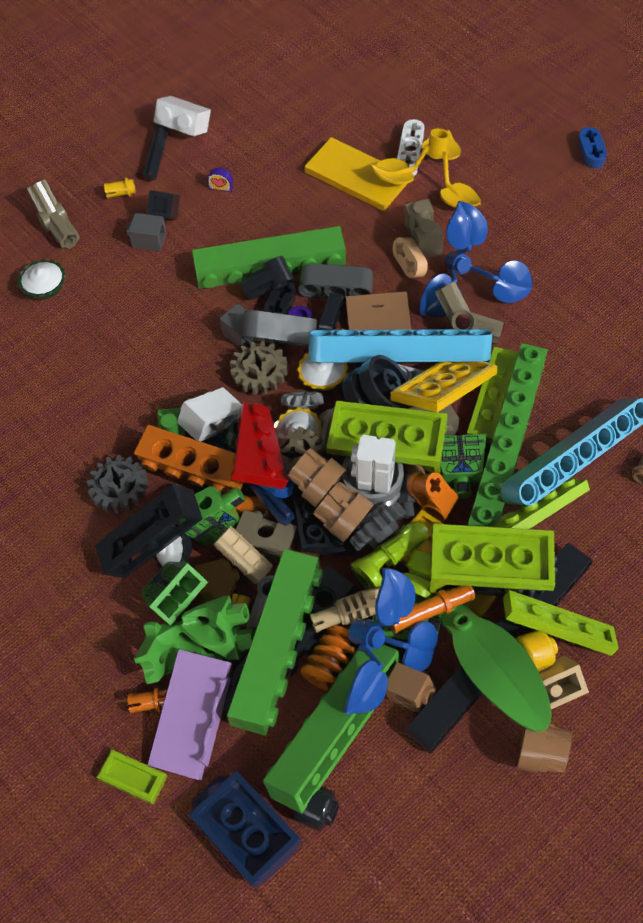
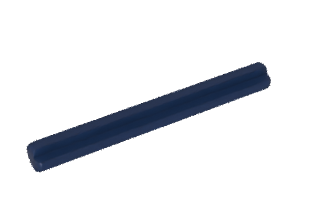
[212,433,295,526]

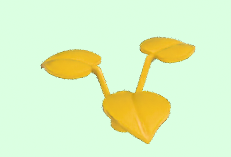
[371,128,481,207]

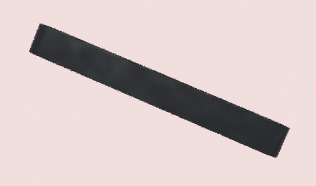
[405,543,593,754]

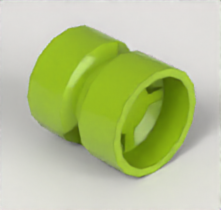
[403,550,438,600]

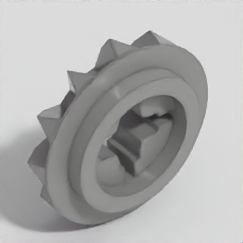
[281,391,324,409]

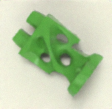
[134,596,256,684]

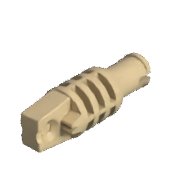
[310,587,380,633]

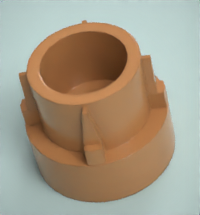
[287,448,347,508]
[313,482,374,542]
[517,724,572,774]

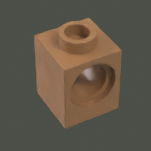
[386,662,435,713]

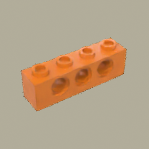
[134,425,244,494]

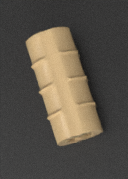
[213,526,273,584]

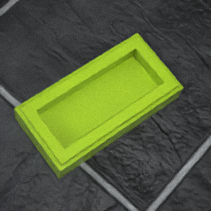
[96,749,167,805]

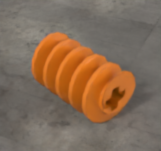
[301,624,357,690]

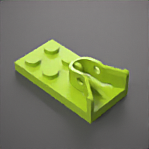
[326,401,448,474]
[430,524,555,593]

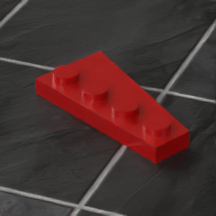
[230,402,288,489]

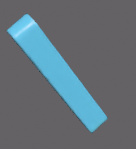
[309,329,492,363]
[501,398,643,506]

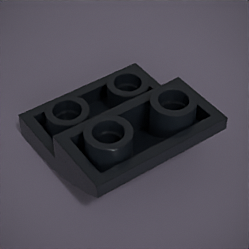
[292,497,356,556]

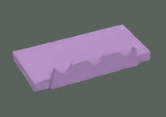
[148,650,232,780]

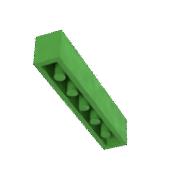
[192,226,346,289]
[227,549,323,736]
[263,645,402,814]

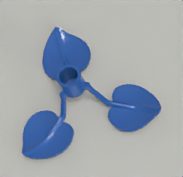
[419,201,533,317]
[344,568,438,714]

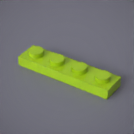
[467,347,519,444]
[491,477,590,529]
[503,590,619,656]

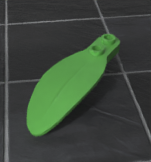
[437,603,552,732]

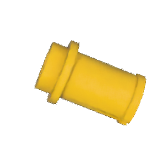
[104,177,136,199]

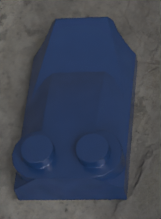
[189,771,302,889]

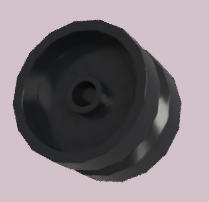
[342,355,408,408]

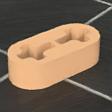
[393,237,428,278]

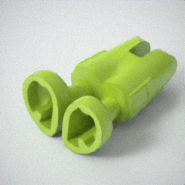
[350,522,429,590]

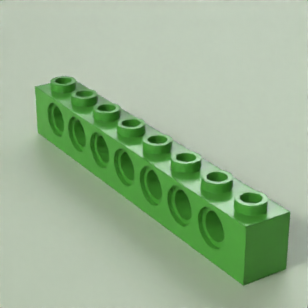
[468,343,548,527]

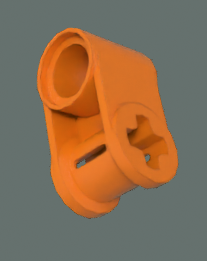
[407,472,459,522]

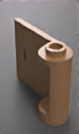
[346,291,411,330]

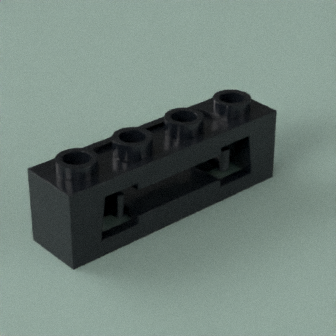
[95,484,203,579]

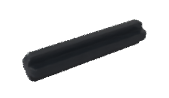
[143,124,169,182]

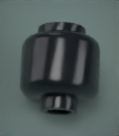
[294,786,340,831]

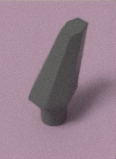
[399,472,416,519]

